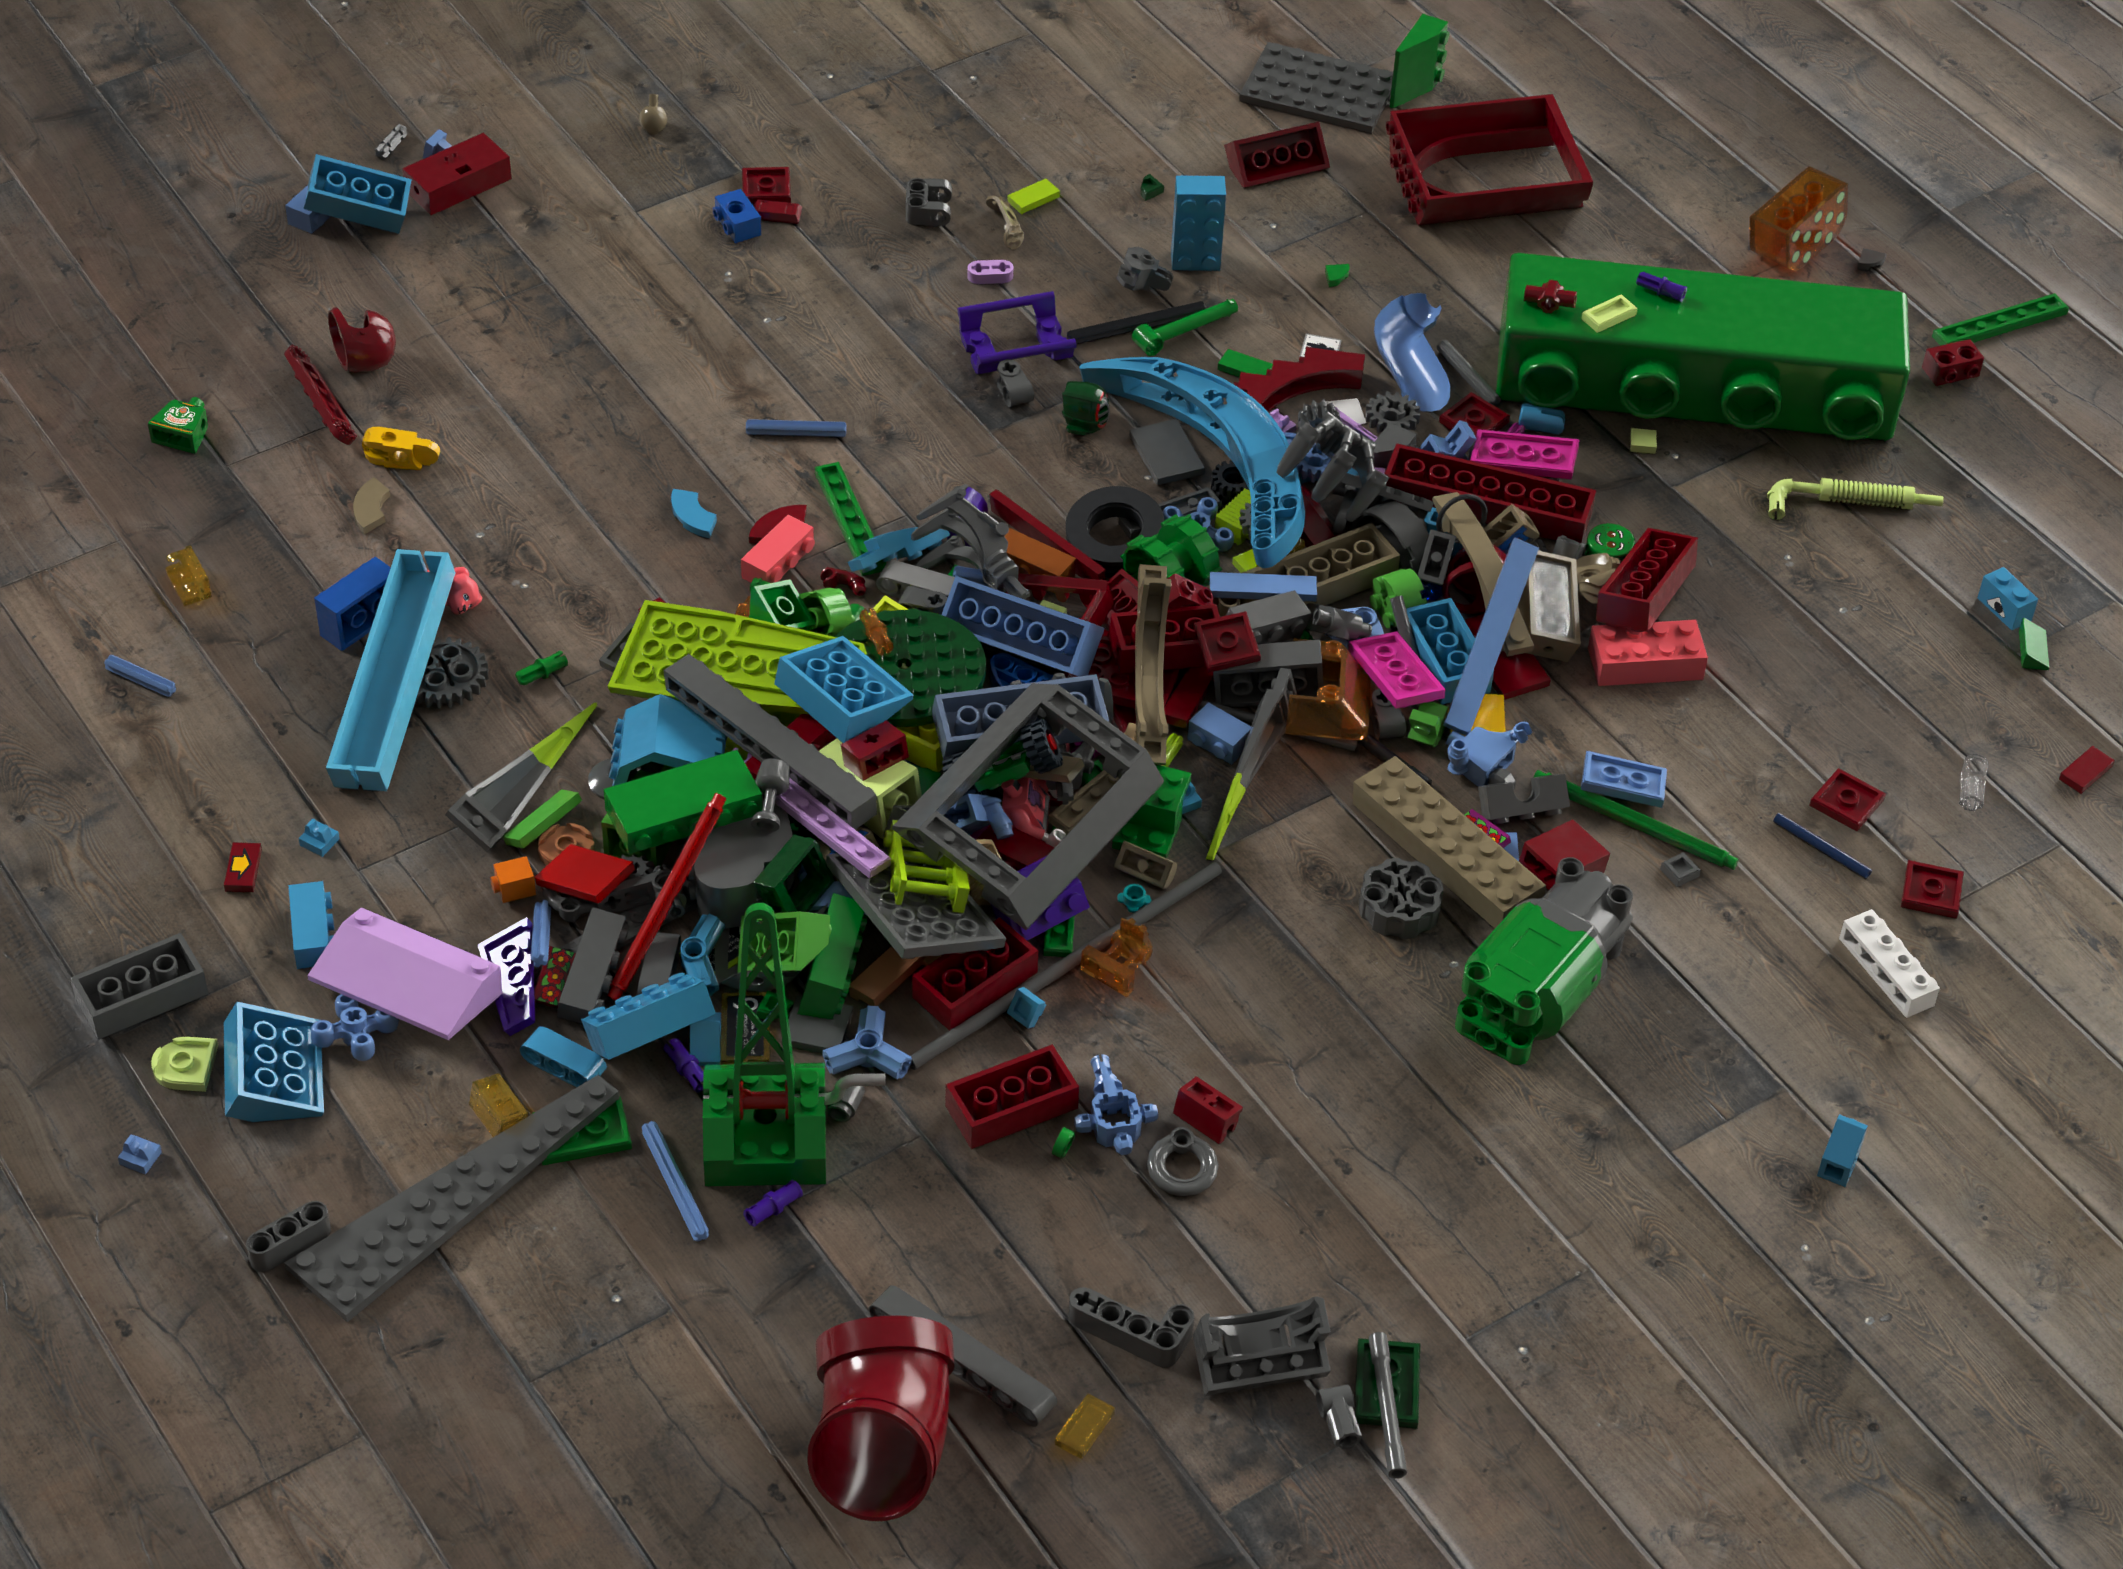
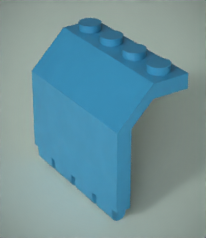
[609,694,726,786]

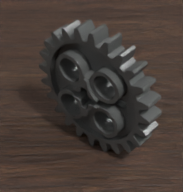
[416,637,489,709]

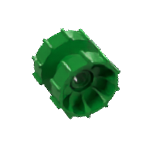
[1120,514,1223,587]

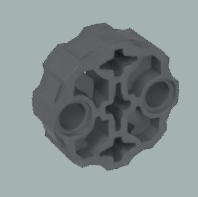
[1358,858,1444,939]

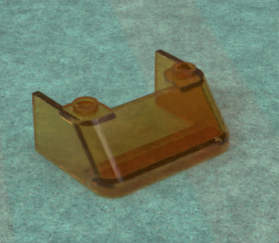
[1286,638,1371,740]

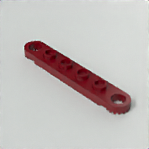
[284,345,357,445]

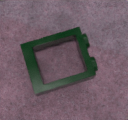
[753,835,835,913]

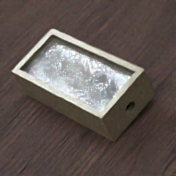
[1517,551,1581,662]

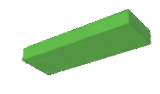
[503,789,582,848]

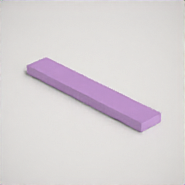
[755,778,891,879]

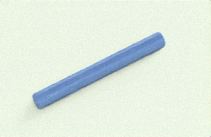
[642,1121,709,1242]

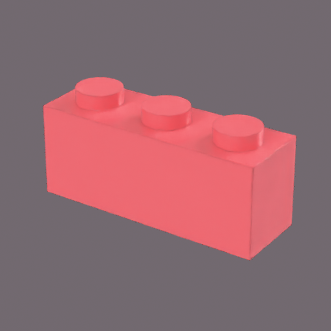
[741,515,815,583]

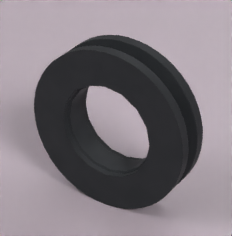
[1065,486,1164,577]

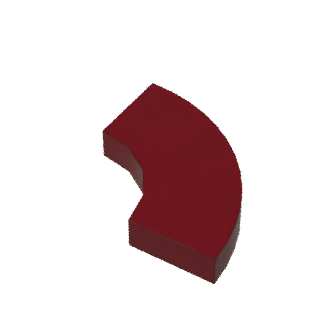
[749,505,807,544]

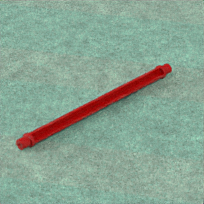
[607,793,727,1001]

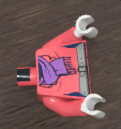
[1000,777,1066,847]

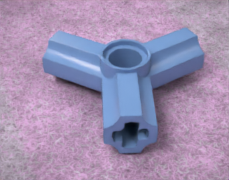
[823,1005,912,1079]

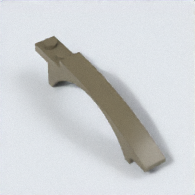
[1432,492,1534,657]
[1135,564,1171,765]

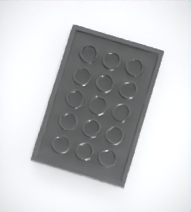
[1239,42,1393,134]
[826,847,1006,959]

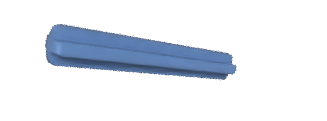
[746,419,846,437]
[531,900,551,967]

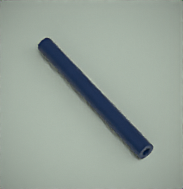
[1773,813,1872,879]

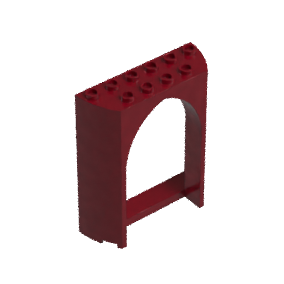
[1386,94,1594,226]

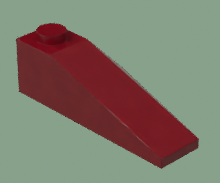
[1299,482,1338,547]

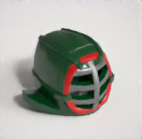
[1062,381,1110,435]

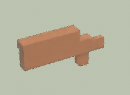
[849,946,942,1006]

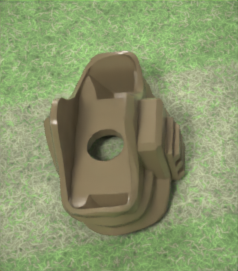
[1576,553,1621,604]

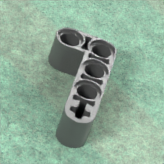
[1069,1287,1195,1368]

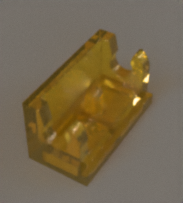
[165,545,212,606]
[469,1073,528,1137]

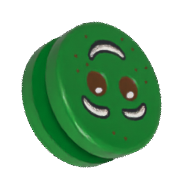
[1585,523,1635,563]

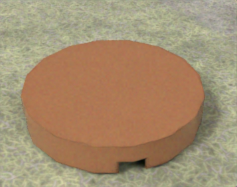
[538,823,595,866]

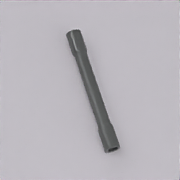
[1368,1332,1407,1478]

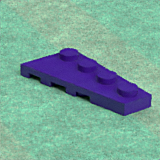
[478,917,535,1036]

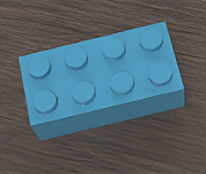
[303,154,412,234]
[1171,176,1226,271]
[1406,598,1494,705]
[581,973,716,1060]

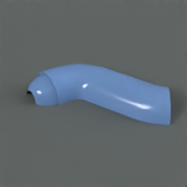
[1374,293,1450,412]

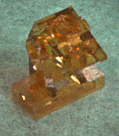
[1081,917,1153,997]

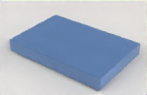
[1581,751,1667,808]

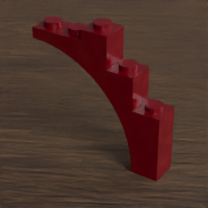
[1234,347,1365,412]

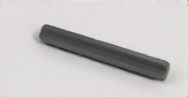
[1437,340,1501,407]

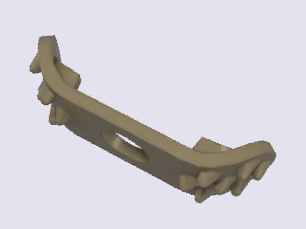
[986,196,1024,250]

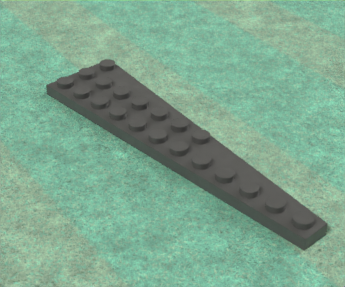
[284,1075,619,1322]

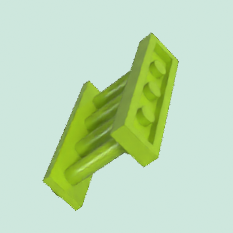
[883,820,970,913]

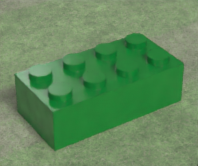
[797,893,868,1020]

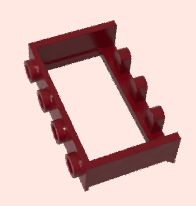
[1005,573,1114,627]

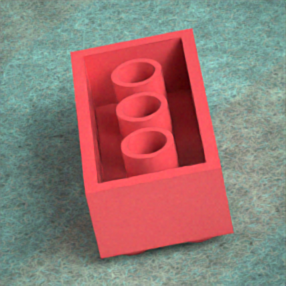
[1588,620,1708,686]

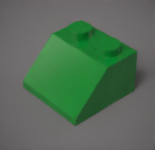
[749,579,816,631]

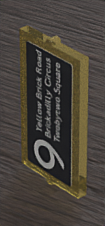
[721,991,770,1064]

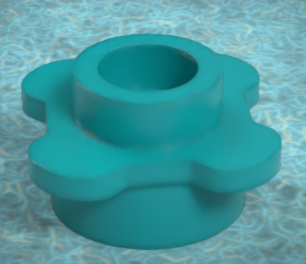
[1117,884,1151,913]

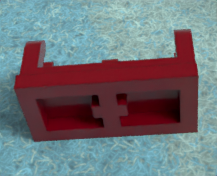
[1173,1076,1243,1144]

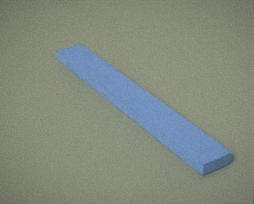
[1443,538,1539,736]

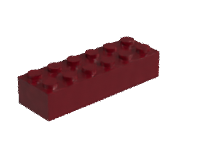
[1596,528,1698,632]

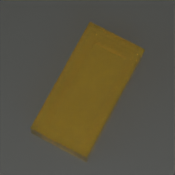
[1055,1393,1115,1459]

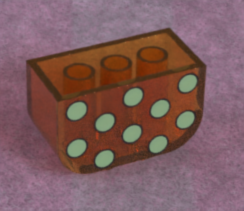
[1749,166,1848,271]

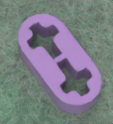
[967,260,1014,284]

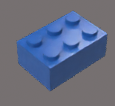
[314,557,391,651]

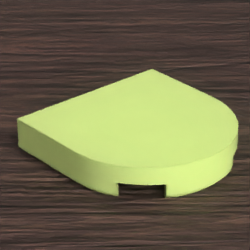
[151,1037,218,1092]

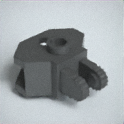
[1116,247,1174,291]

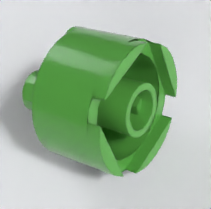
[1370,568,1427,629]
[800,588,855,637]

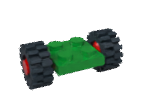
[942,719,1063,796]

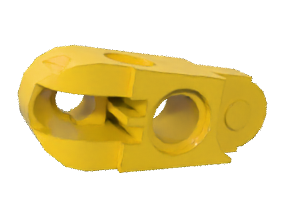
[362,427,440,470]

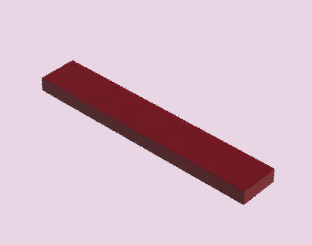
[989,489,1106,580]

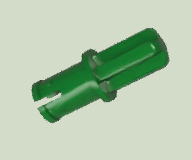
[515,651,568,685]

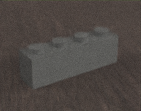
[557,907,629,1024]

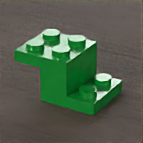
[1112,765,1191,858]

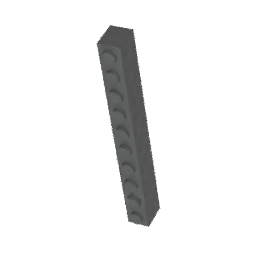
[664,654,877,829]

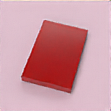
[534,844,635,904]

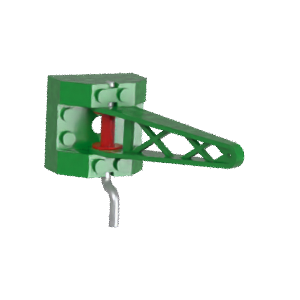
[703,903,885,1186]

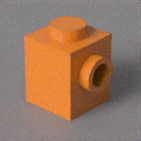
[490,856,536,903]

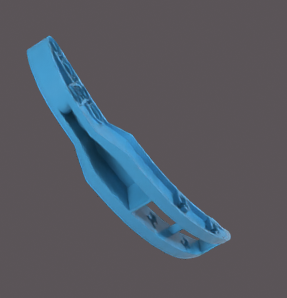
[1079,357,1305,568]

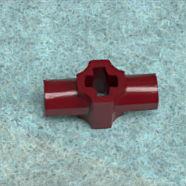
[1524,280,1577,313]

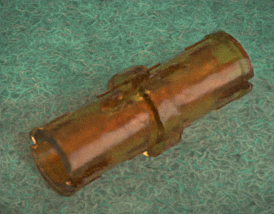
[859,608,894,655]

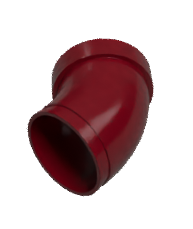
[807,1316,955,1521]

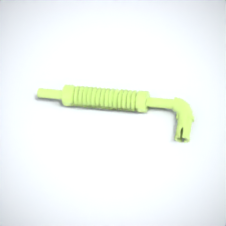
[1767,478,1943,520]

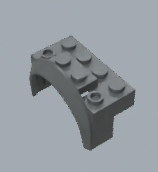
[1193,1296,1331,1396]

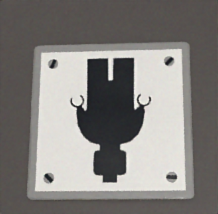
[1299,334,1342,357]

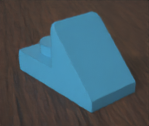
[690,1012,721,1066]

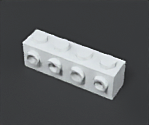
[1839,909,1940,1018]

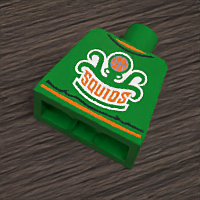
[148,397,208,454]

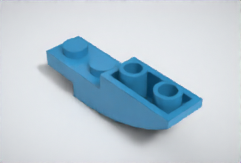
[847,527,950,573]

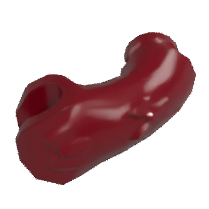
[820,567,866,596]

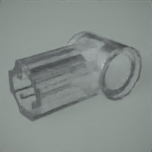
[1959,754,1989,811]

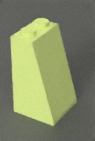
[819,738,922,840]

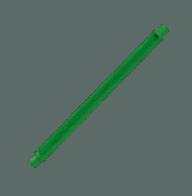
[1533,770,1739,870]

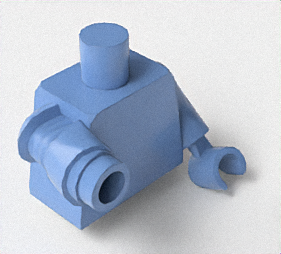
[1446,721,1532,786]
[943,794,1014,840]

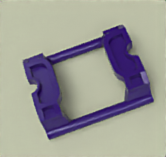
[957,291,1077,374]

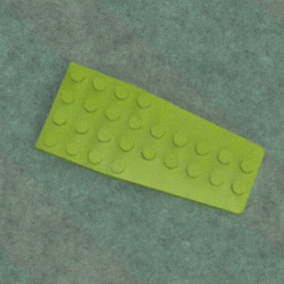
[608,600,867,714]

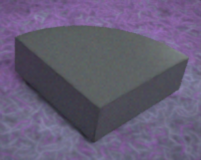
[1857,248,1887,270]

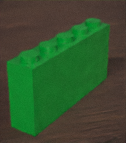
[603,750,763,854]

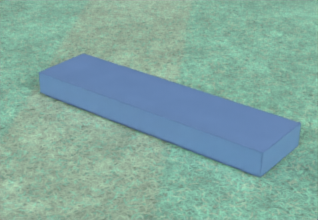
[1210,572,1317,602]

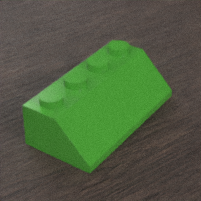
[737,911,831,973]

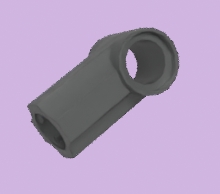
[1316,1385,1362,1449]

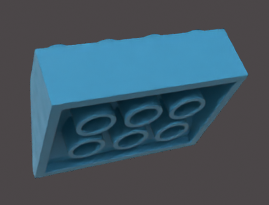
[774,636,914,743]
[224,1002,324,1122]

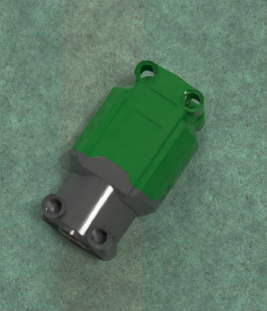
[1455,857,1633,1065]

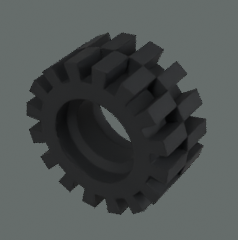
[1211,460,1249,505]

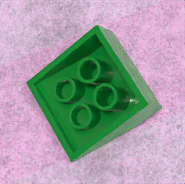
[1389,14,1450,108]

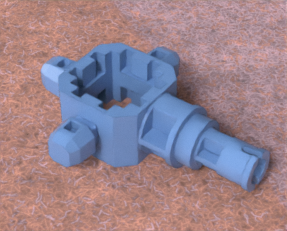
[1074,1054,1158,1155]

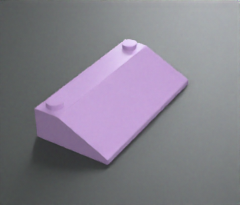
[308,908,502,1040]

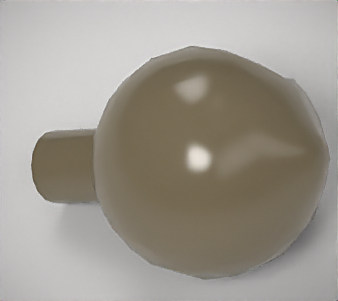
[639,94,667,135]

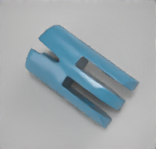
[1518,404,1565,434]

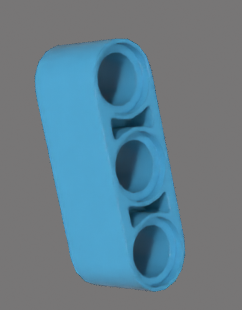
[520,1026,607,1087]

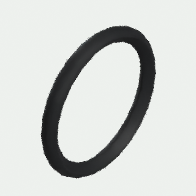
[1436,494,1487,543]

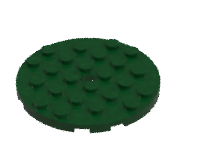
[835,608,986,727]

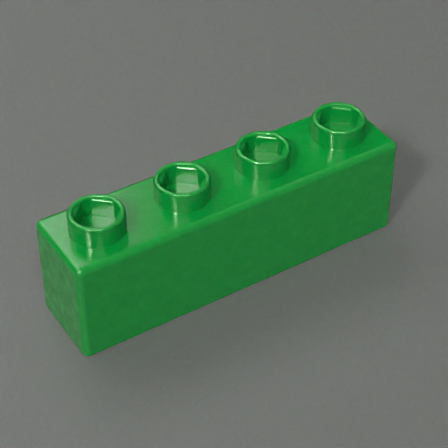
[1496,253,1910,441]

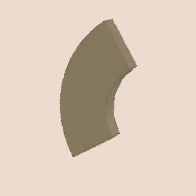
[353,477,391,534]

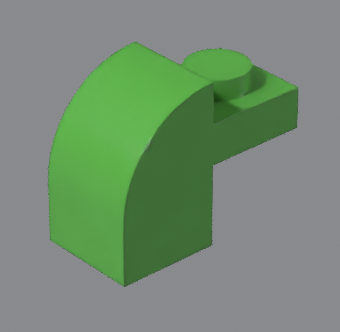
[1408,702,1449,747]

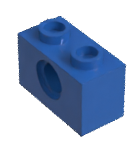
[713,189,761,243]

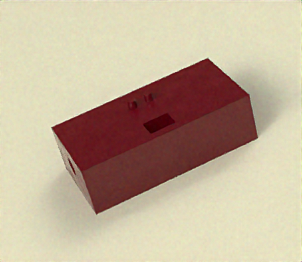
[402,133,512,215]

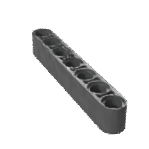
[869,1285,1057,1427]

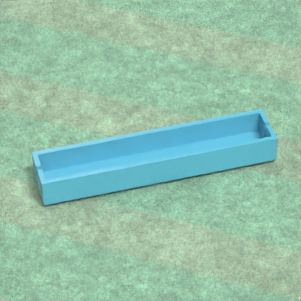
[326,549,456,791]

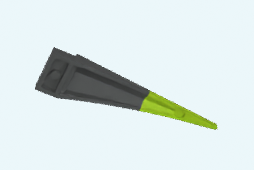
[1206,668,1299,860]
[445,703,597,852]

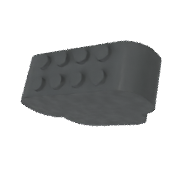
[678,792,795,928]

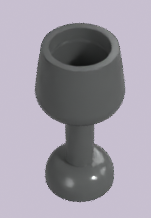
[751,759,790,832]

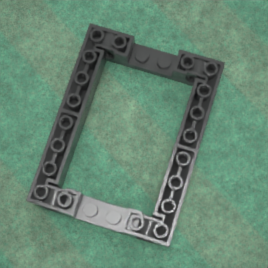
[892,683,1164,931]

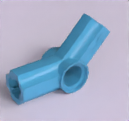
[680,914,725,996]

